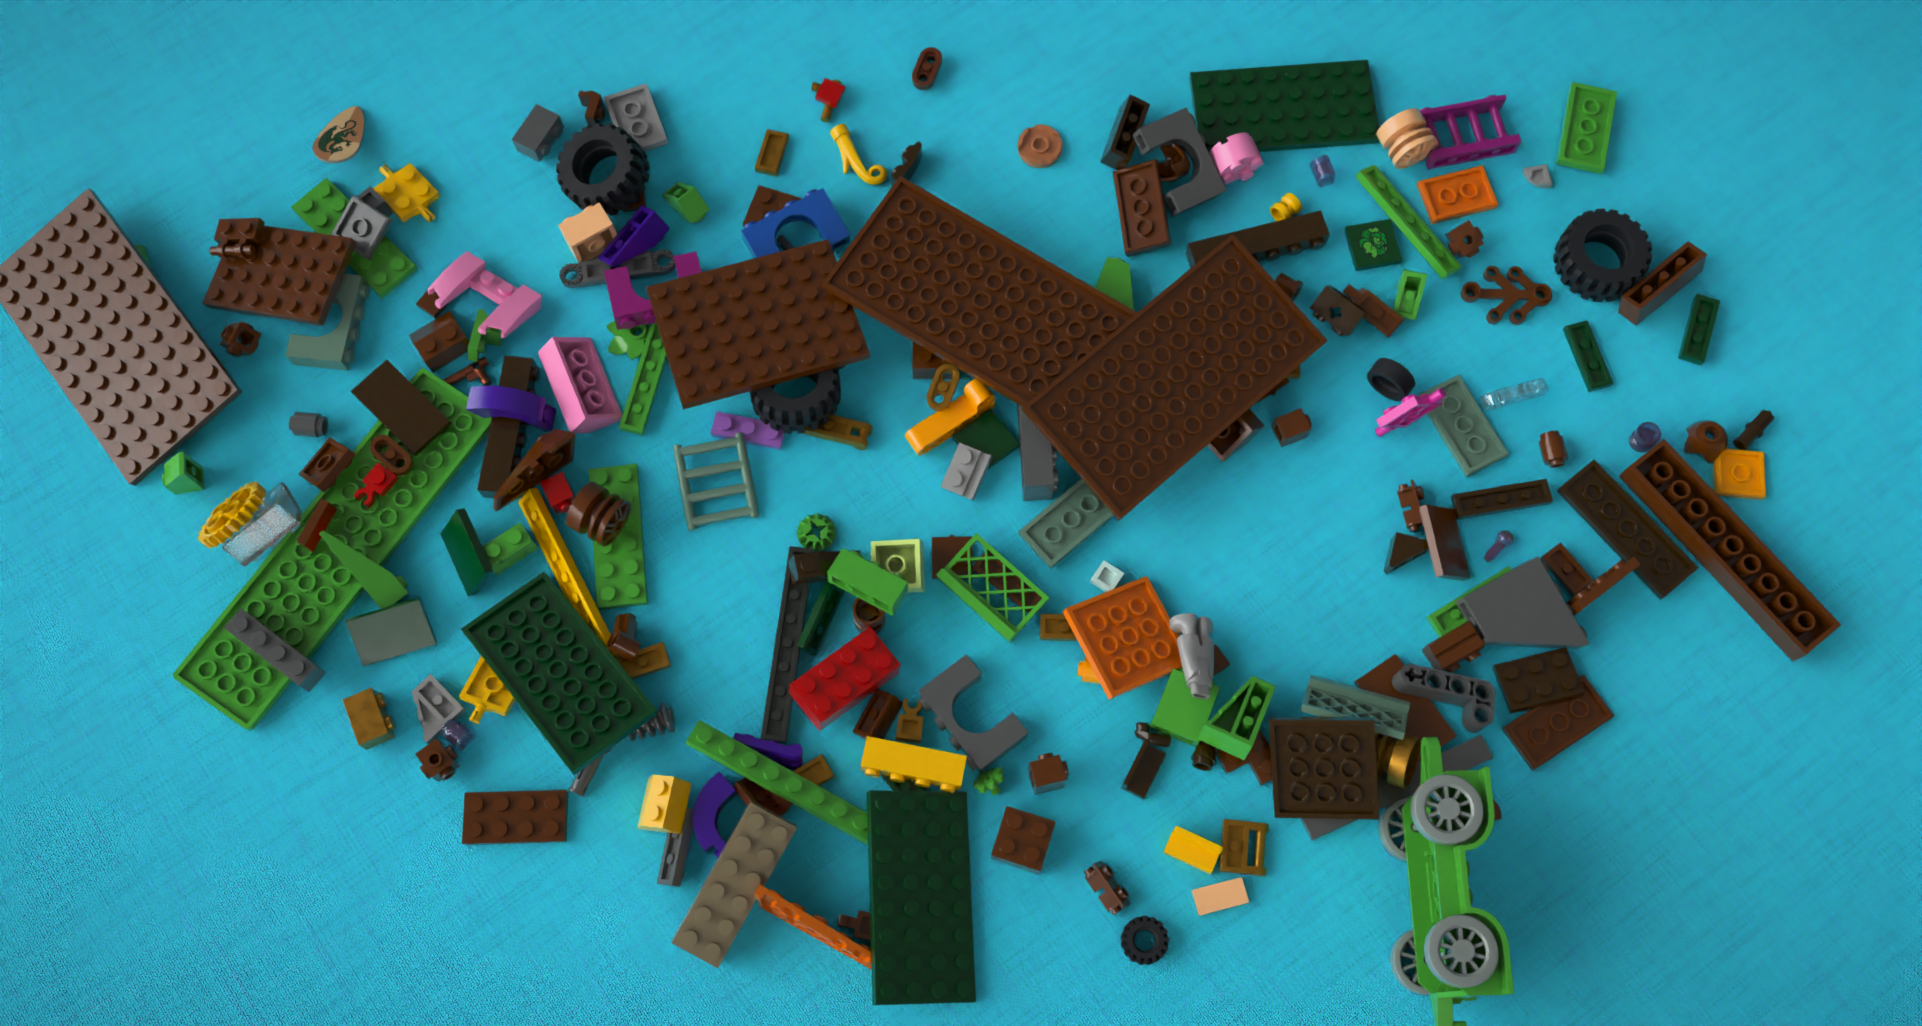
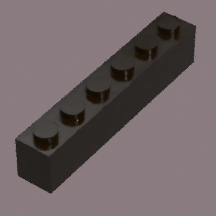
[1186,210,1330,268]
[477,355,540,498]

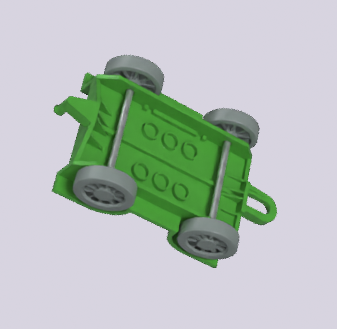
[1378,737,1514,1026]

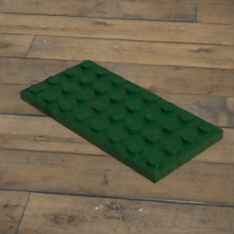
[1189,60,1380,153]
[461,572,659,775]
[867,790,976,1006]

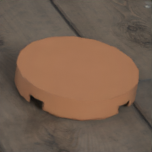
[1017,124,1063,168]

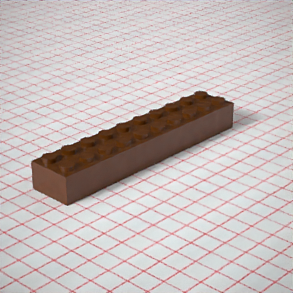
[1619,439,1841,661]

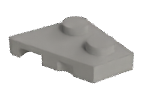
[412,674,466,744]

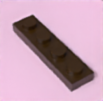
[1451,479,1553,520]

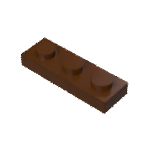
[972,551,1042,613]

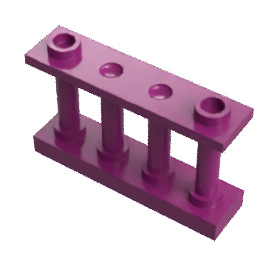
[1420,95,1521,170]

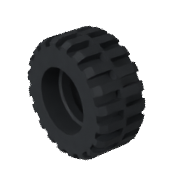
[556,123,650,216]
[1553,208,1652,302]
[749,367,841,434]

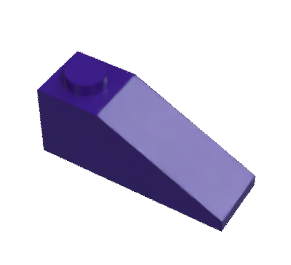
[598,205,670,267]

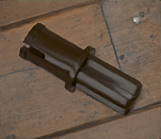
[1733,410,1774,450]

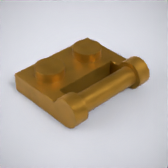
[1219,819,1269,877]

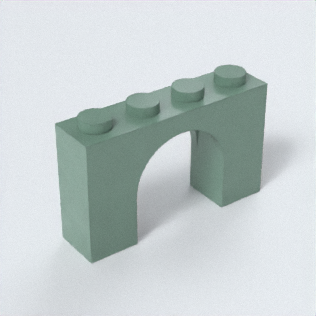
[285,274,370,371]

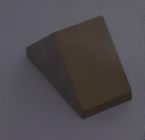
[1384,532,1429,575]

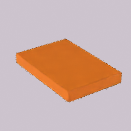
[1417,165,1499,224]

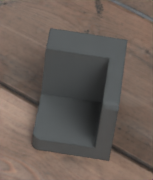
[357,186,393,217]

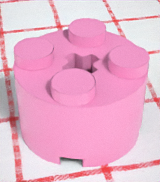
[1209,132,1264,185]

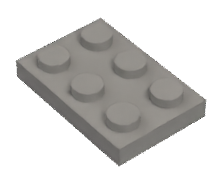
[604,83,669,151]

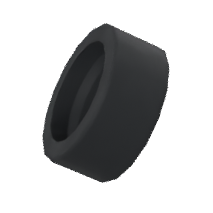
[1367,358,1415,401]

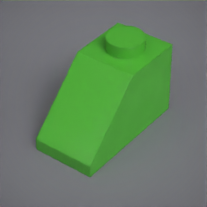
[661,181,710,223]
[162,452,204,495]

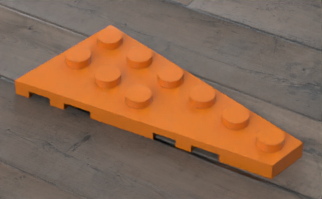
[754,884,871,969]

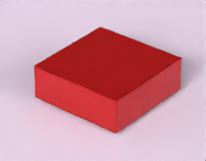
[815,78,845,108]

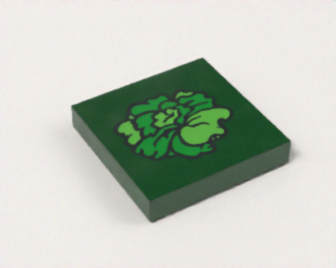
[1344,219,1402,271]

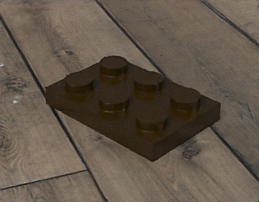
[1492,647,1585,714]

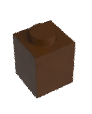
[1271,408,1312,447]

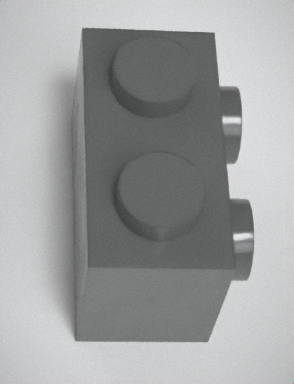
[512,104,564,162]

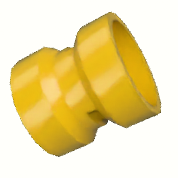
[1270,193,1303,221]

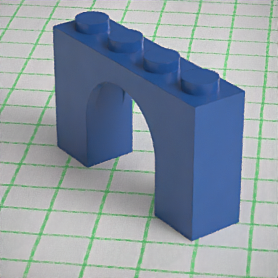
[741,188,850,258]

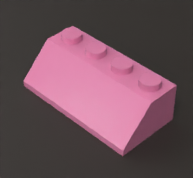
[538,337,622,433]

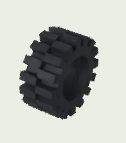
[1120,916,1169,965]

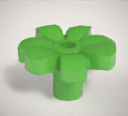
[973,767,1004,795]

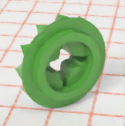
[797,513,836,551]

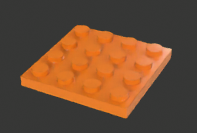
[1063,576,1182,700]

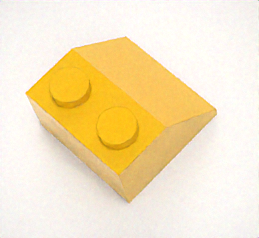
[637,775,692,834]

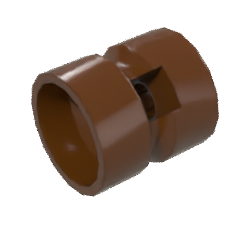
[853,598,885,634]

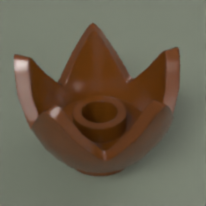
[1159,143,1191,182]
[1684,420,1728,464]

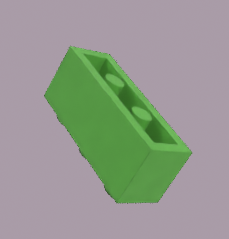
[827,548,908,616]

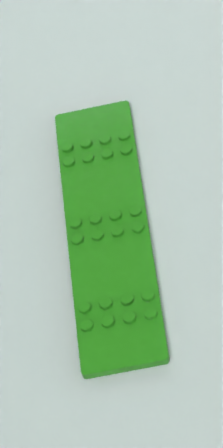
[173,368,492,731]

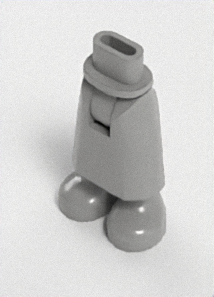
[1169,613,1214,700]

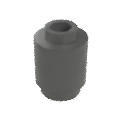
[289,412,328,437]

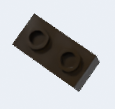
[1310,284,1368,337]

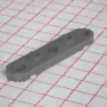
[559,249,676,288]

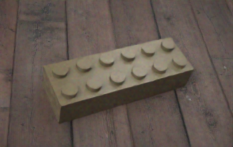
[672,800,797,968]

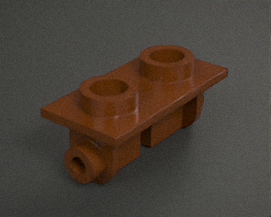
[1397,480,1425,533]
[1084,861,1131,916]

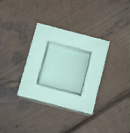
[1090,560,1124,592]

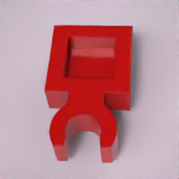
[354,463,399,508]

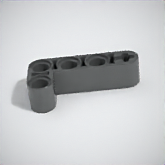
[1392,664,1495,733]

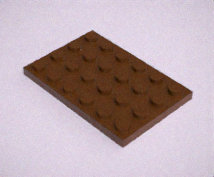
[202,226,357,326]

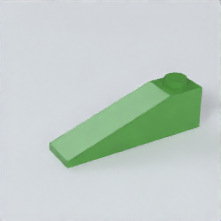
[319,530,409,609]

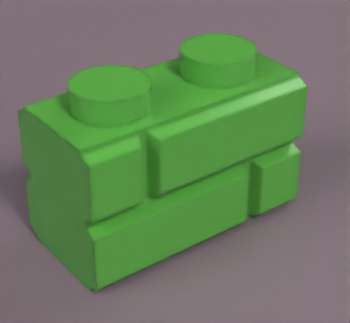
[482,522,539,575]

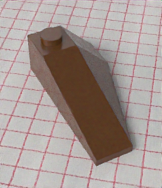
[493,429,576,512]

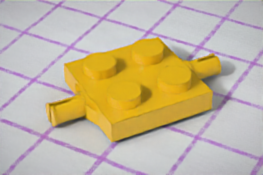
[373,163,440,223]
[459,656,515,724]

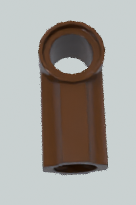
[607,613,641,661]

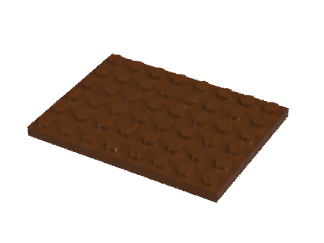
[646,239,870,410]

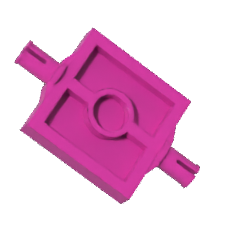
[1375,388,1446,437]

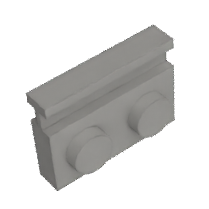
[940,443,992,501]

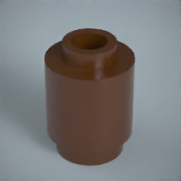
[1539,431,1569,468]

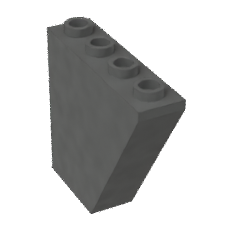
[1455,556,1590,649]

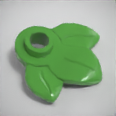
[607,321,650,360]

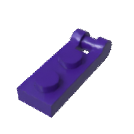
[733,733,803,770]

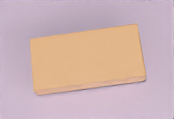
[1191,877,1249,916]

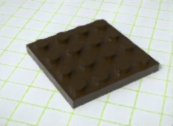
[1269,717,1380,820]

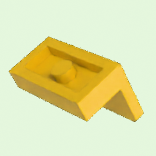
[1163,826,1224,875]

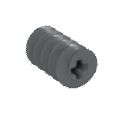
[625,702,676,741]

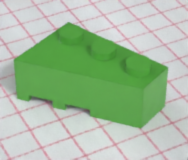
[1197,676,1276,760]

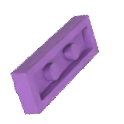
[711,411,785,450]

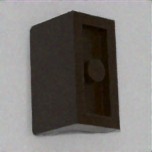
[1121,739,1166,800]

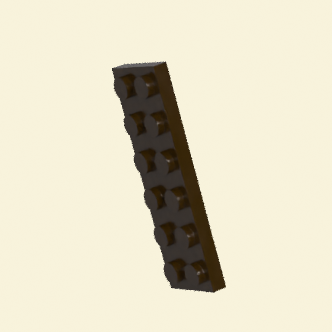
[1557,460,1698,600]

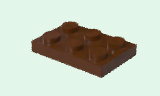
[1566,557,1640,616]

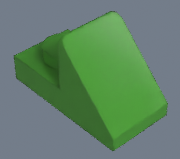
[1392,269,1427,320]
[468,309,502,362]

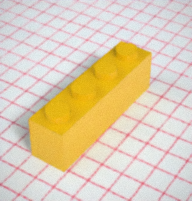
[860,736,967,793]

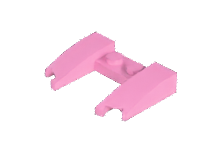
[428,251,542,338]

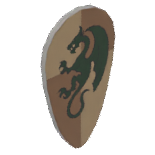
[312,106,365,163]

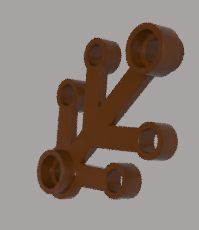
[1460,266,1552,325]

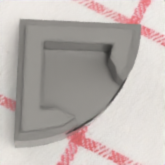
[1522,164,1553,188]

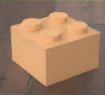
[558,203,617,263]

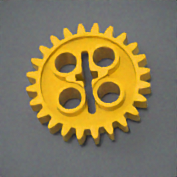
[197,481,267,549]

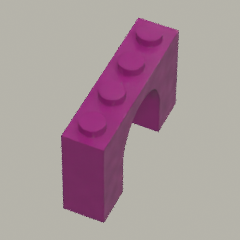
[604,251,701,330]

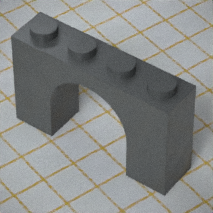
[1132,107,1227,218]
[918,654,1029,773]

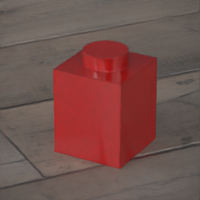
[540,472,575,514]

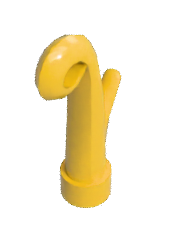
[830,124,887,185]

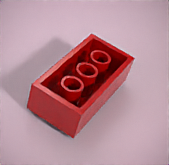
[789,627,901,732]

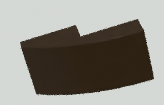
[891,141,922,186]

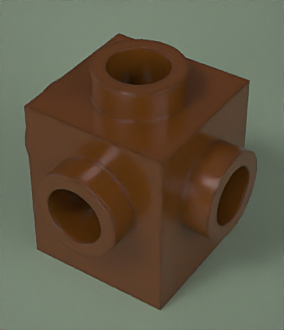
[1445,220,1484,258]
[220,322,261,357]
[416,738,460,782]

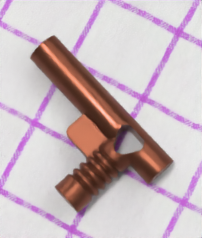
[443,356,492,386]

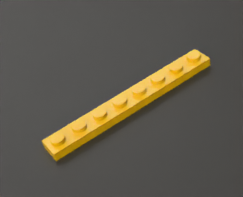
[518,488,619,658]

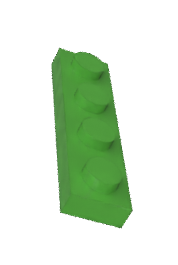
[1426,566,1511,638]

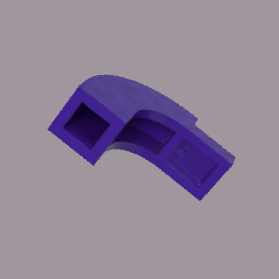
[466,386,556,432]
[693,772,738,858]

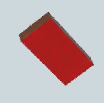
[297,499,337,552]

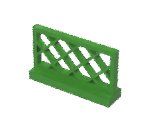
[936,533,1050,643]

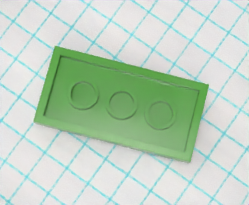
[1556,82,1617,174]

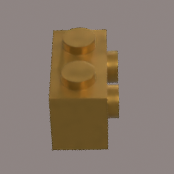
[343,688,396,750]

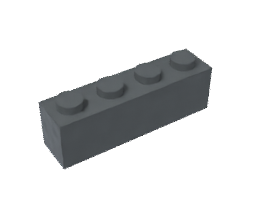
[224,608,326,692]

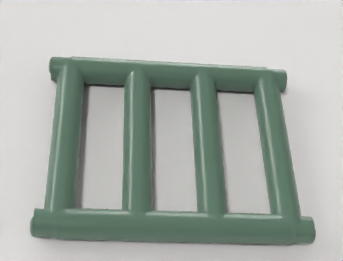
[673,432,759,531]

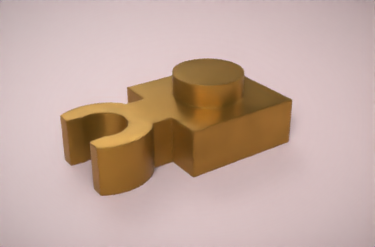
[896,698,924,744]

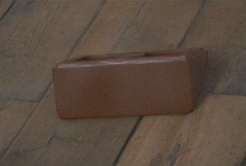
[852,689,903,739]

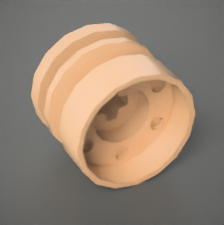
[1376,108,1438,169]

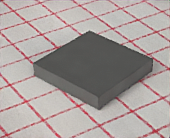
[331,195,393,260]

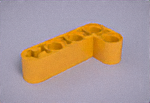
[904,379,995,456]

